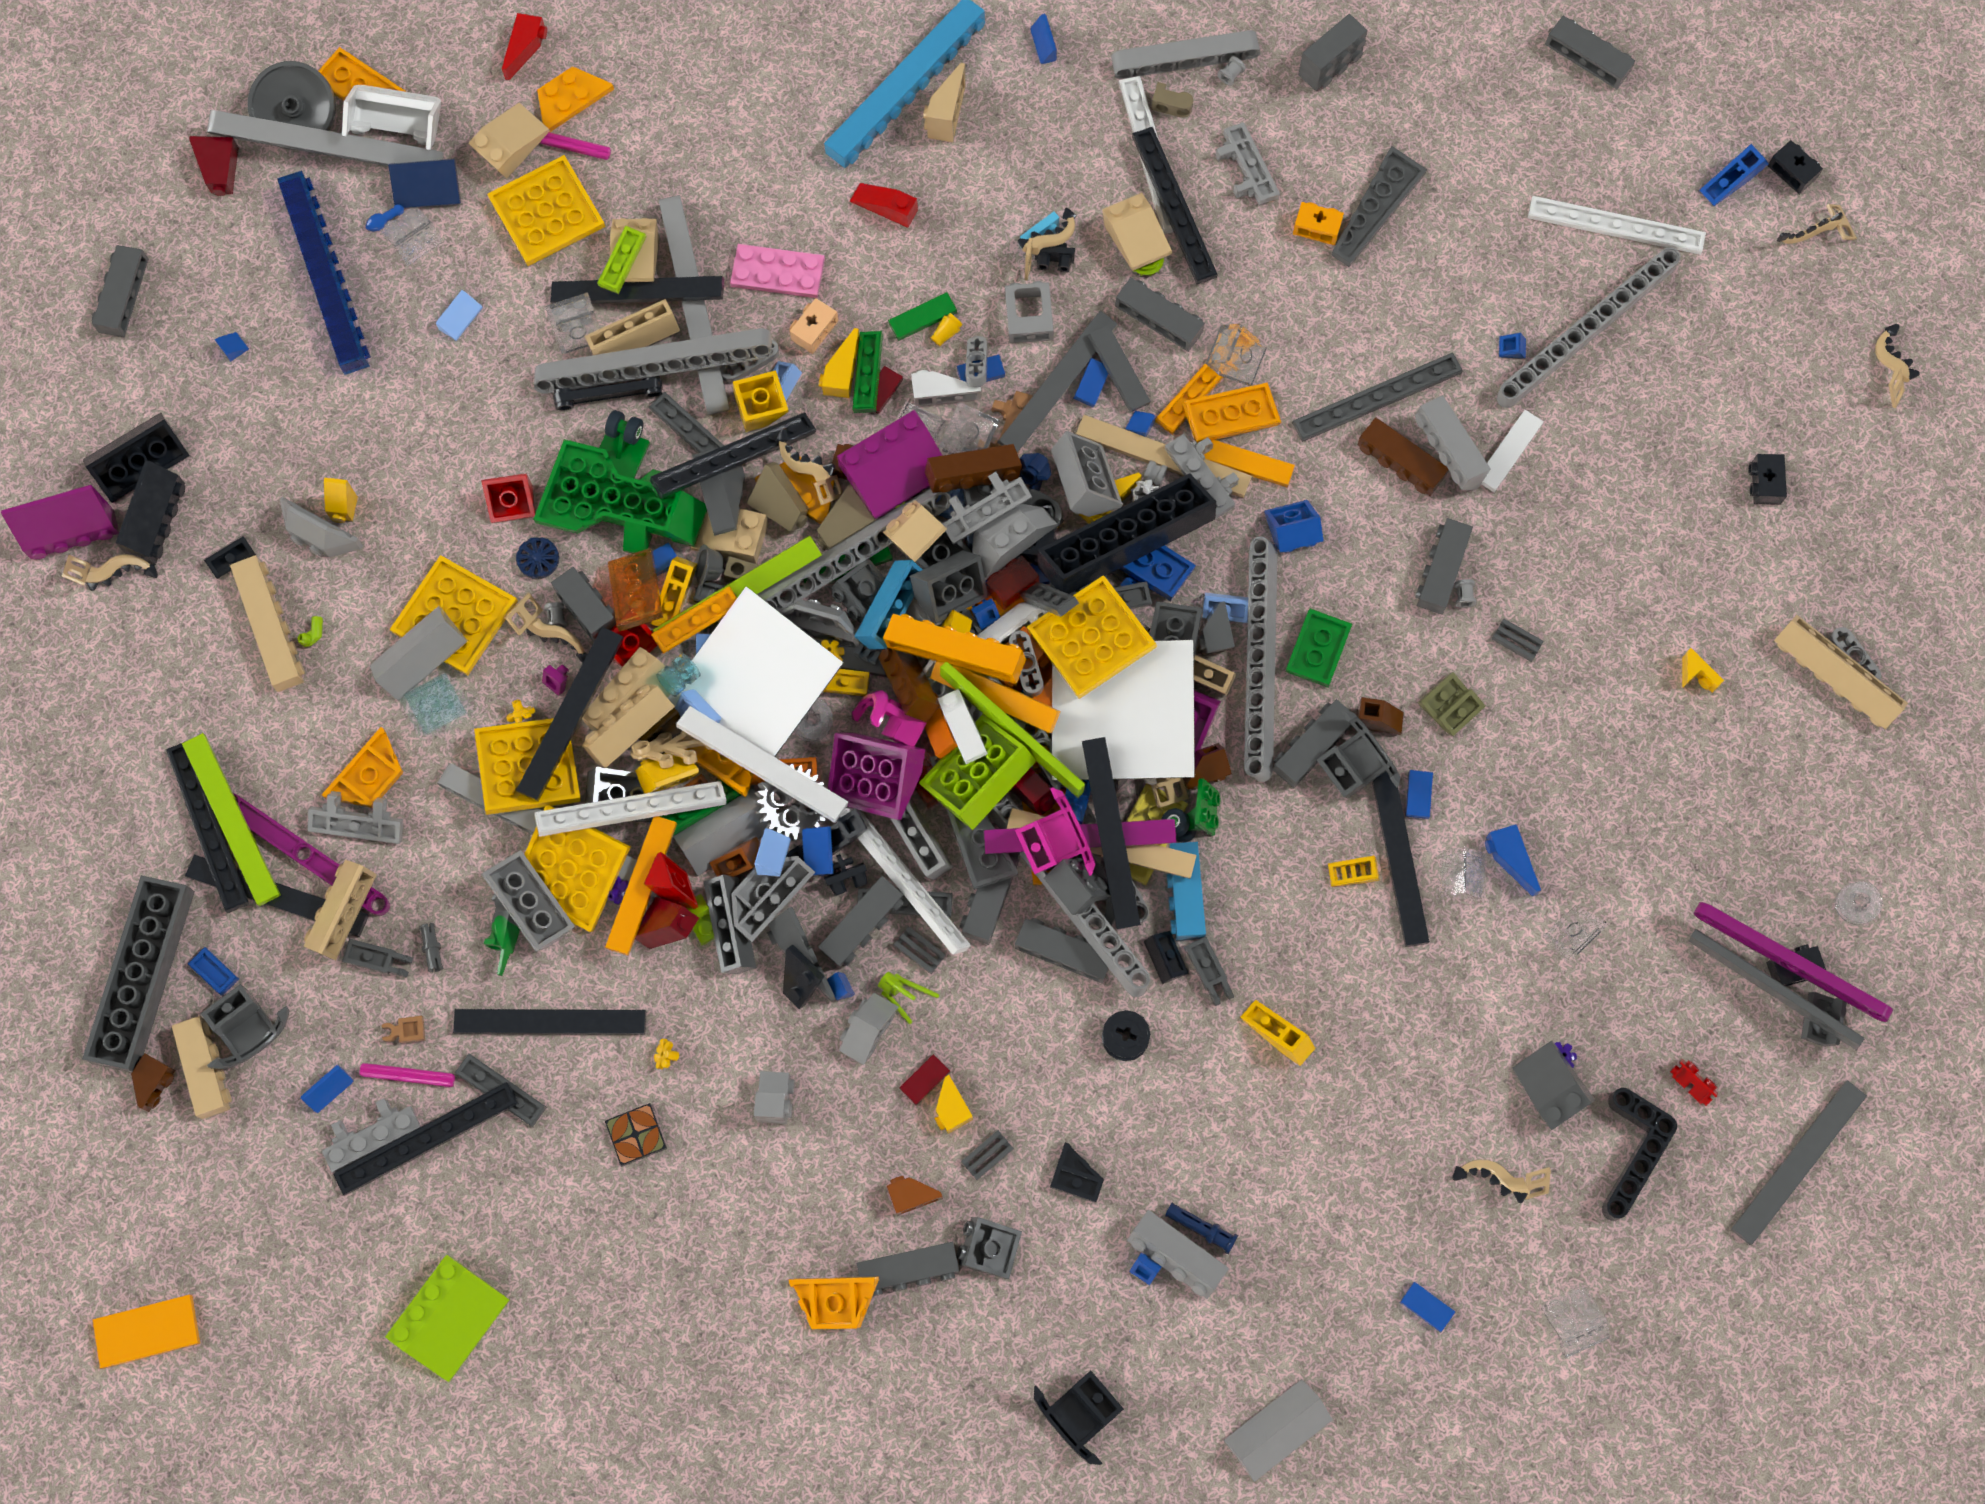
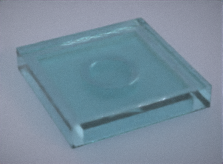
[404,673,467,735]

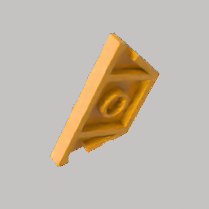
[537,66,614,132]
[755,456,835,524]
[322,727,403,808]
[685,746,754,797]
[789,1276,879,1329]

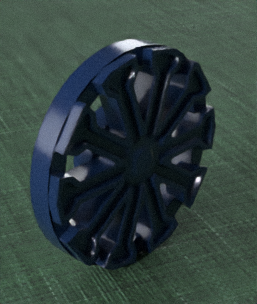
[516,537,560,579]

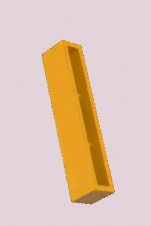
[883,614,1026,684]

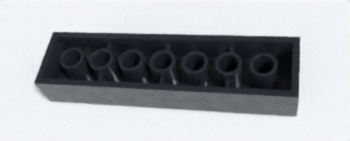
[1038,473,1217,594]

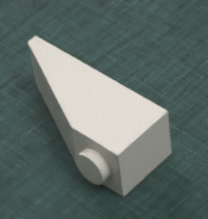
[911,370,981,407]
[938,689,988,764]

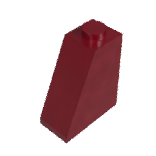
[189,136,239,196]
[1010,768,1057,815]
[635,897,699,949]

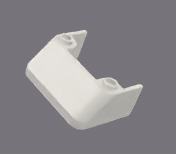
[342,85,441,150]
[977,602,1048,684]

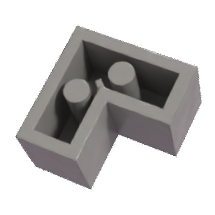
[839,993,898,1065]
[754,1071,795,1124]

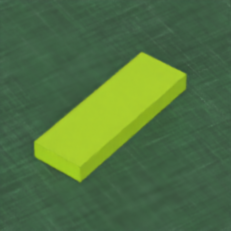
[597,225,647,294]

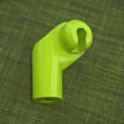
[297,616,323,647]

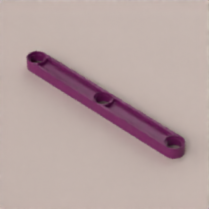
[233,793,390,916]
[1693,902,1893,1022]

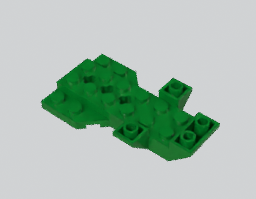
[533,439,707,556]

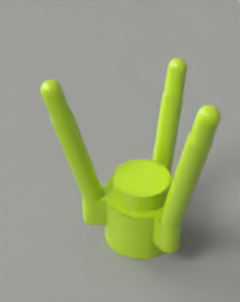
[878,971,939,1024]

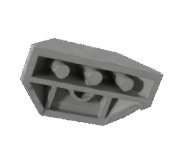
[280,497,363,557]
[972,504,1058,580]
[778,599,860,647]
[731,856,815,943]

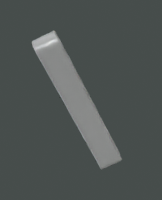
[1111,30,1261,79]

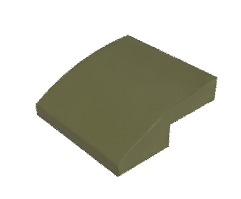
[1417,672,1486,736]

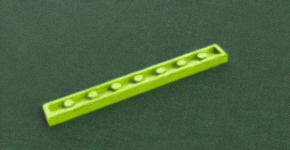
[653,535,822,632]
[940,662,1085,798]
[182,733,281,906]

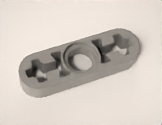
[966,336,988,387]
[720,340,779,383]
[1829,627,1881,680]
[1009,631,1044,697]

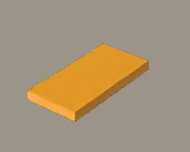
[318,47,406,101]
[1182,382,1281,444]
[92,1294,200,1369]

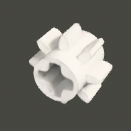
[1131,480,1159,501]

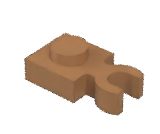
[381,1015,425,1044]

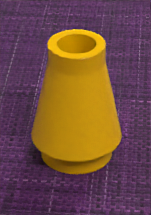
[930,313,962,347]

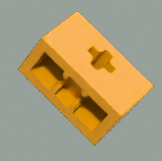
[1293,202,1344,245]

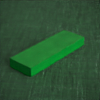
[888,292,957,341]

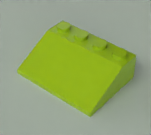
[919,714,1037,830]
[385,1254,510,1382]

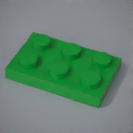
[1285,608,1352,688]

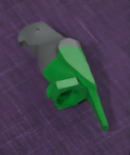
[483,893,520,976]

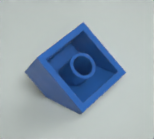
[1264,500,1324,552]

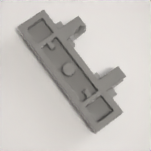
[1215,122,1280,205]
[1165,434,1239,519]
[942,472,1032,544]
[308,791,403,844]
[322,1098,421,1173]

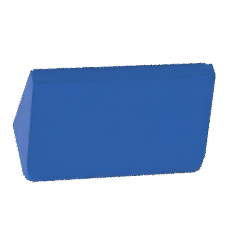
[1030,14,1057,64]
[802,827,833,876]
[301,1065,354,1113]

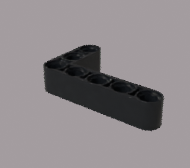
[1602,1088,1677,1221]

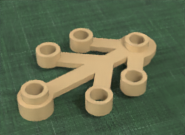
[630,731,712,768]

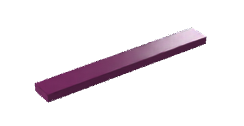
[984,819,1176,854]

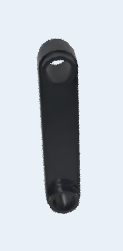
[553,376,663,411]

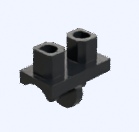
[1035,243,1075,273]
[824,854,867,896]

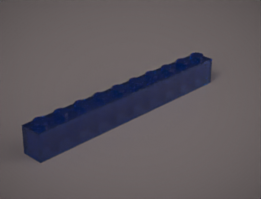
[277,170,371,375]

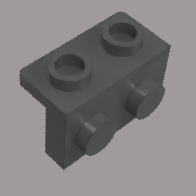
[1801,992,1847,1047]

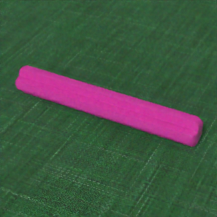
[540,132,611,160]
[360,1063,455,1087]

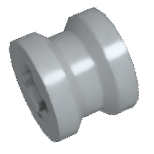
[1143,460,1168,487]

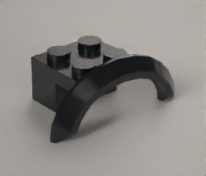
[1034,1370,1124,1465]

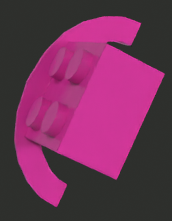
[851,690,927,747]
[1015,787,1095,876]

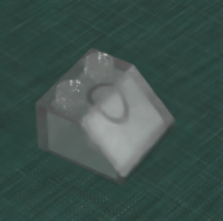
[1206,323,1267,386]
[938,402,1000,454]

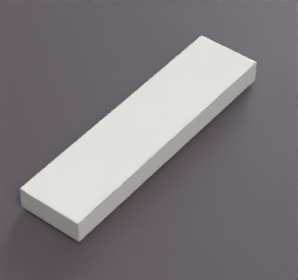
[1481,410,1544,493]

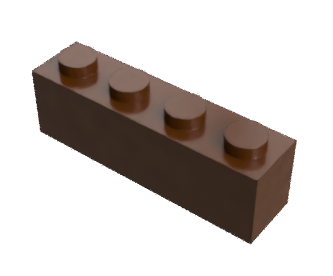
[1357,417,1449,496]
[925,444,1022,493]
[878,647,940,723]

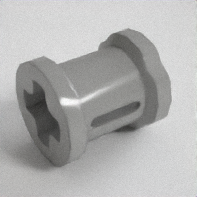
[1217,56,1246,86]
[1454,579,1477,608]
[544,602,567,628]

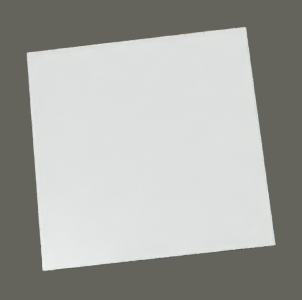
[668,587,844,757]
[1052,640,1195,781]

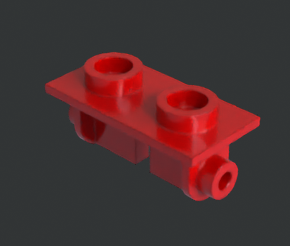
[1670,1059,1718,1106]

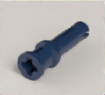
[1165,1202,1239,1255]

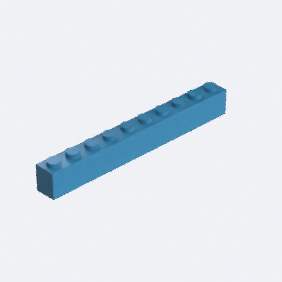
[824,0,985,168]

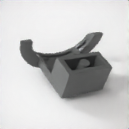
[1316,711,1400,799]
[1044,854,1115,926]
[201,984,290,1069]

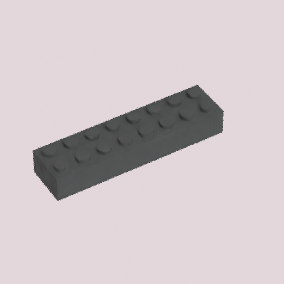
[82,875,195,1073]

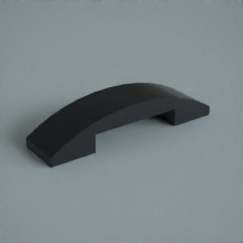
[786,808,868,861]

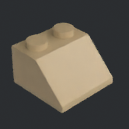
[883,500,947,562]

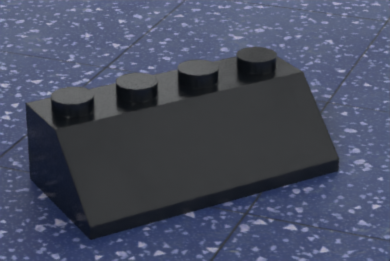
[83,412,190,503]
[116,460,185,565]

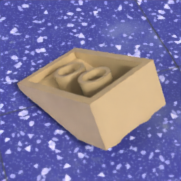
[923,63,966,142]
[468,103,550,179]
[1102,193,1172,271]
[610,218,659,282]
[690,509,768,564]

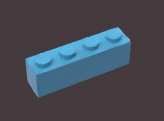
[854,560,923,650]
[1166,842,1206,941]

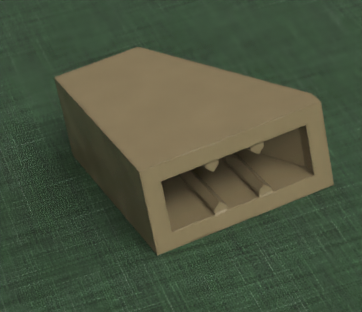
[747,462,809,531]
[816,485,875,551]

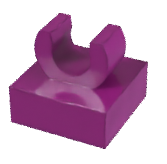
[542,664,569,696]

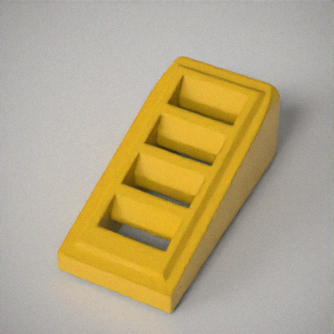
[1328,855,1380,887]

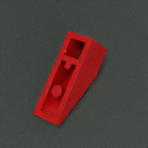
[502,13,547,80]
[850,183,918,228]

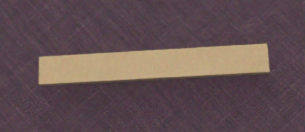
[1076,415,1252,498]
[1007,808,1196,879]

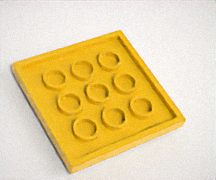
[487,155,606,266]
[390,555,518,676]
[1027,575,1157,699]
[474,718,580,815]
[524,805,631,932]

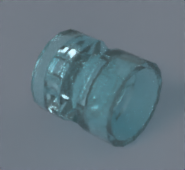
[656,653,701,697]

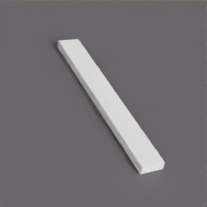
[1119,76,1173,234]
[1527,196,1706,255]
[676,706,848,823]
[535,781,726,837]
[840,807,971,955]

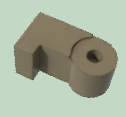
[1151,82,1193,117]
[723,556,759,583]

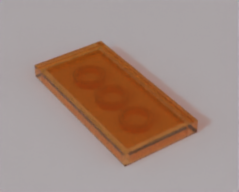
[608,548,663,632]

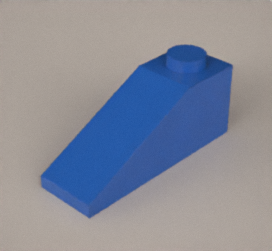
[1700,144,1769,206]
[1485,824,1541,897]

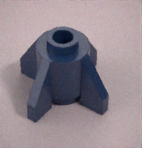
[1019,453,1051,491]

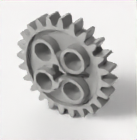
[754,764,826,841]

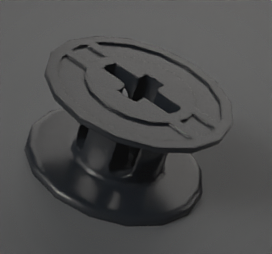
[1102,1010,1151,1062]

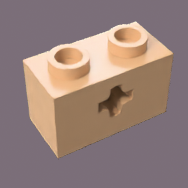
[789,298,839,354]

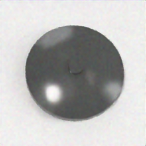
[247,61,336,150]

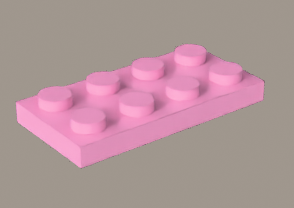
[730,244,825,298]

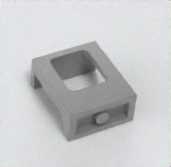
[1005,281,1054,343]

